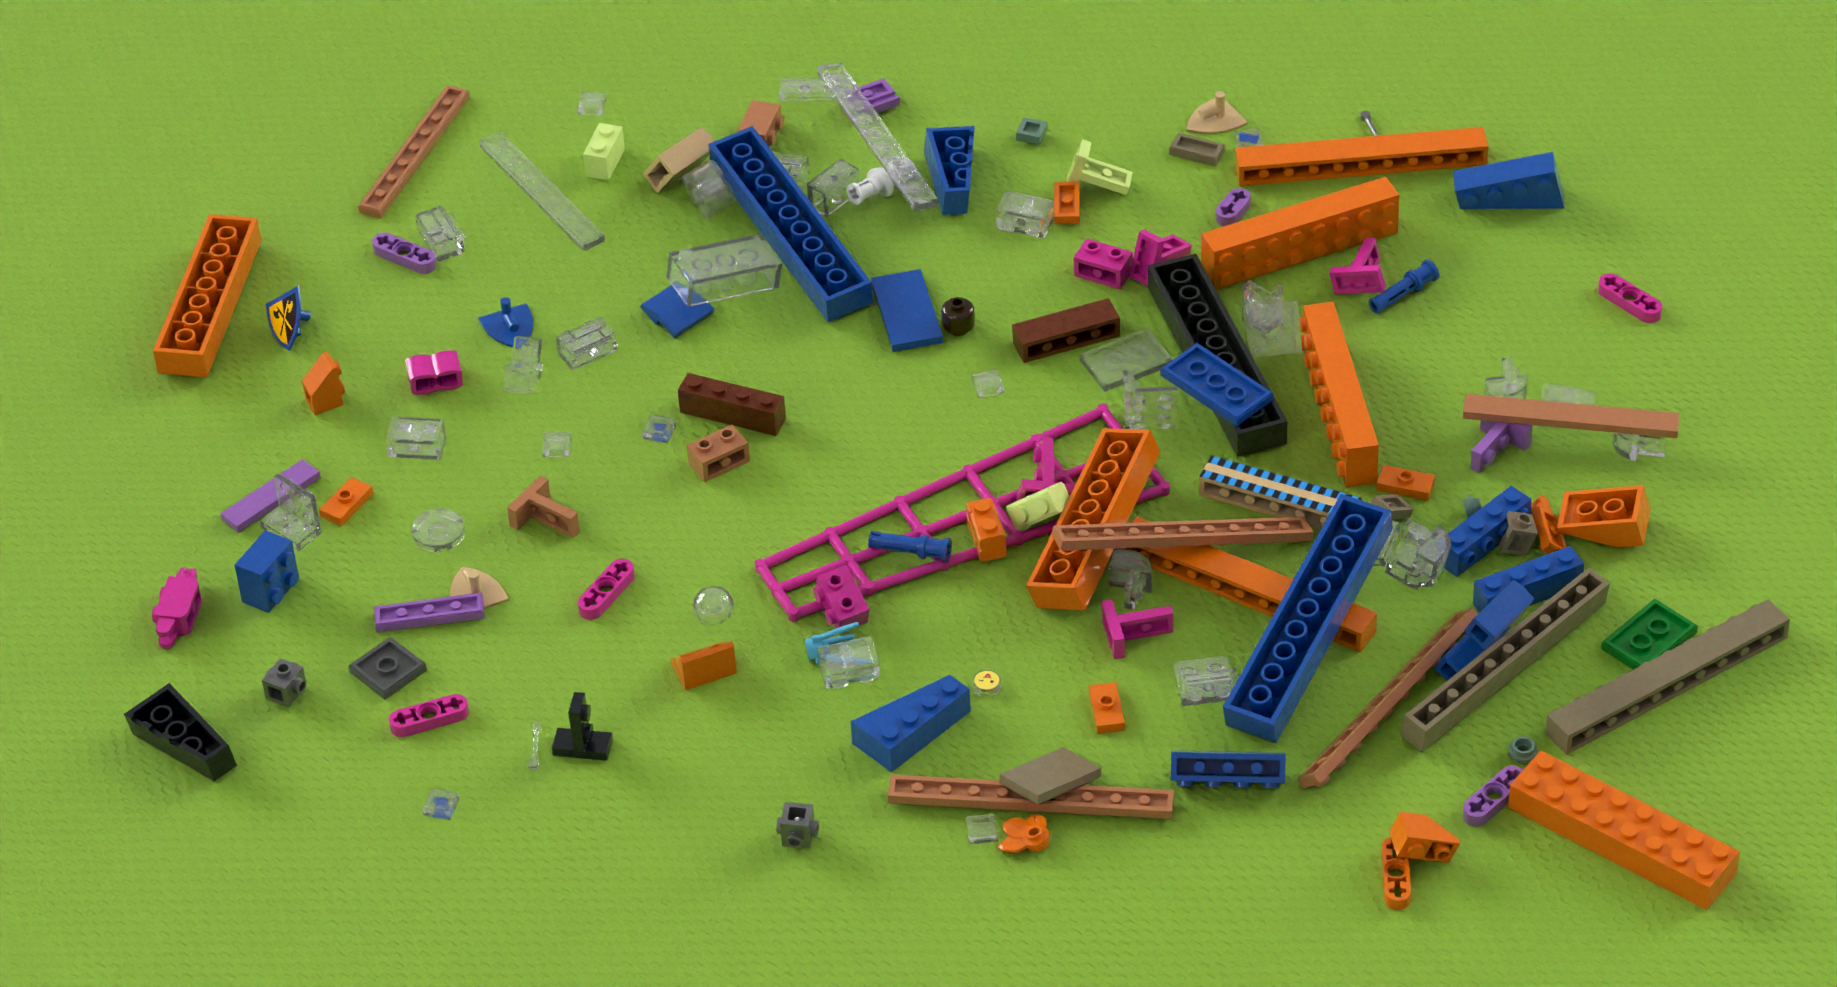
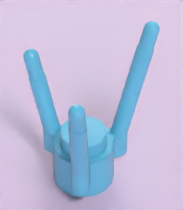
[805,622,872,667]

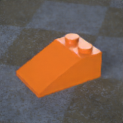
[1557,485,1651,548]

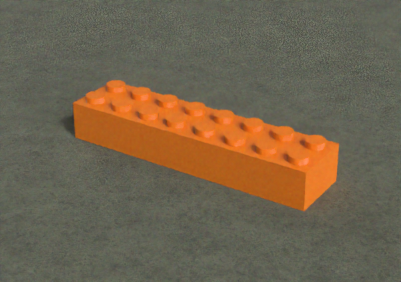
[1201,177,1399,289]
[153,214,262,378]
[1298,301,1379,487]
[1026,428,1160,610]
[1508,750,1740,910]

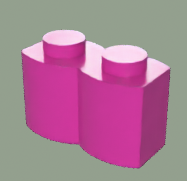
[406,350,463,395]

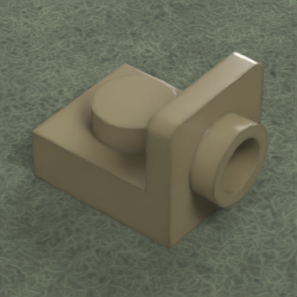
[1371,494,1414,520]
[1499,511,1538,556]

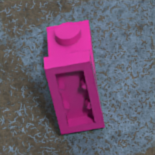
[1129,229,1192,287]
[1329,238,1386,294]
[1017,437,1075,500]
[1101,600,1173,659]

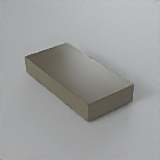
[1169,133,1225,166]

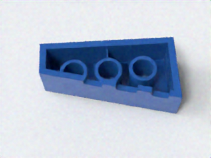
[924,126,975,215]

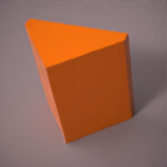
[670,641,737,690]

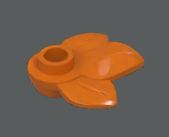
[998,814,1050,853]

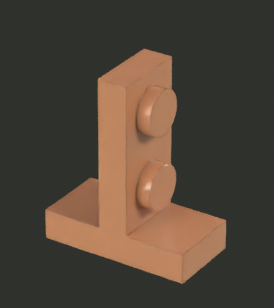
[507,476,580,538]

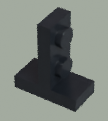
[552,692,613,761]

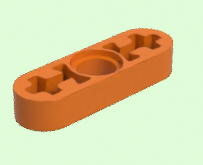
[1381,837,1411,910]

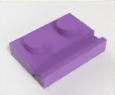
[840,78,900,121]

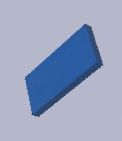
[871,269,943,352]
[1160,343,1274,426]

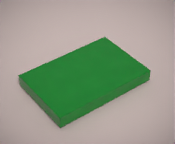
[1601,599,1698,670]

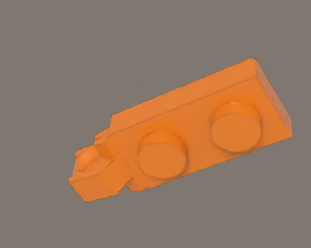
[1531,495,1567,555]

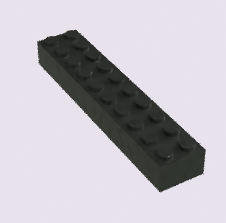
[1148,254,1288,457]

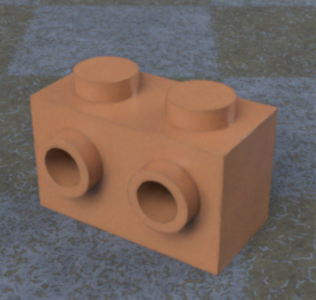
[687,424,750,482]

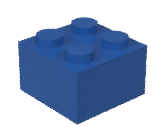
[234,530,299,613]

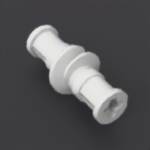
[846,159,917,205]

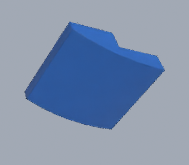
[640,280,714,339]

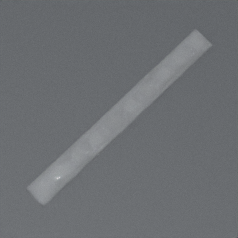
[818,63,938,211]

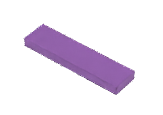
[220,459,321,533]
[374,592,485,632]

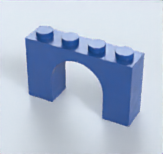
[1434,580,1535,681]

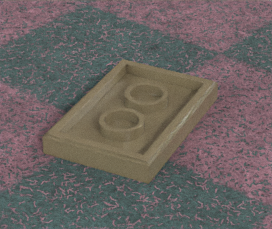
[1000,747,1101,804]

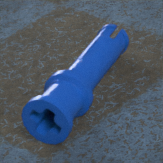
[1369,259,1439,314]
[868,531,952,562]

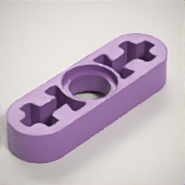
[372,233,436,274]
[1463,766,1523,826]

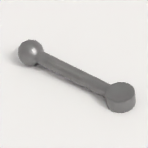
[1360,111,1380,136]

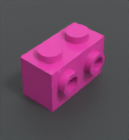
[1074,238,1133,290]
[813,565,870,629]

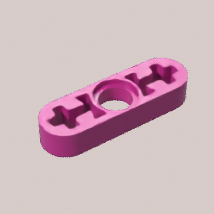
[1598,274,1662,323]
[578,559,635,620]
[389,694,469,737]

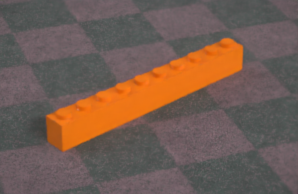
[1235,127,1488,186]
[1121,516,1377,653]

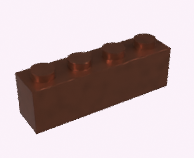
[1012,298,1120,363]
[678,373,786,436]

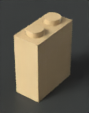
[643,127,714,193]

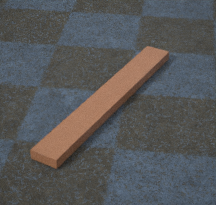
[358,85,470,218]
[1463,394,1680,438]

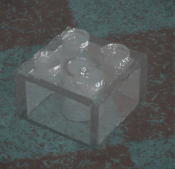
[1243,301,1302,357]

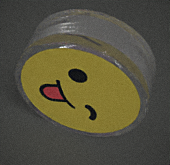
[973,670,1001,697]

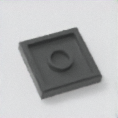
[348,637,427,700]

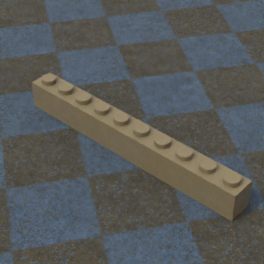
[1401,568,1610,752]
[1546,599,1790,755]

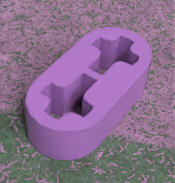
[1216,188,1251,227]

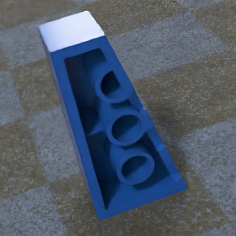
[1453,152,1564,209]
[850,675,971,772]

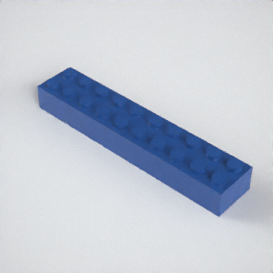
[708,126,873,322]
[1223,494,1393,743]

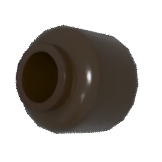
[941,297,975,336]

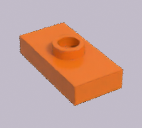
[1054,182,1080,224]
[1376,465,1435,501]
[319,477,374,526]
[1089,682,1125,734]

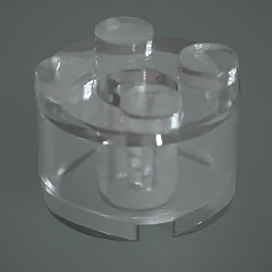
[681,160,736,220]

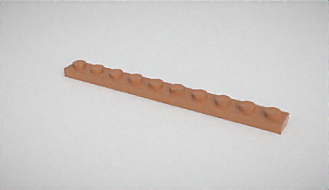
[1052,517,1314,551]
[1297,608,1477,788]
[888,774,1174,819]

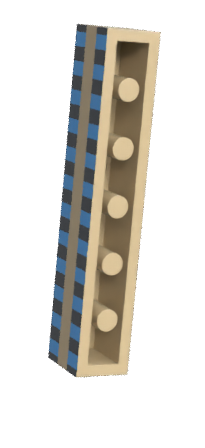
[1199,455,1362,530]

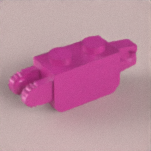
[152,568,203,649]

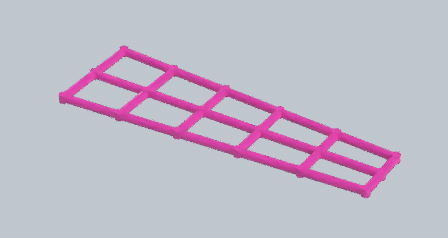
[755,404,1170,622]

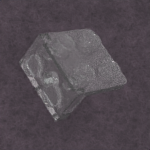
[1173,656,1237,706]

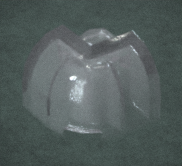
[1385,518,1451,589]

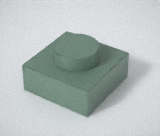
[1016,117,1047,145]

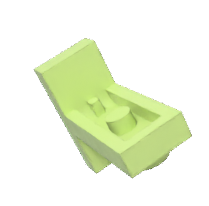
[1066,139,1133,195]

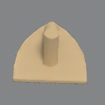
[1186,91,1248,134]
[450,567,509,609]

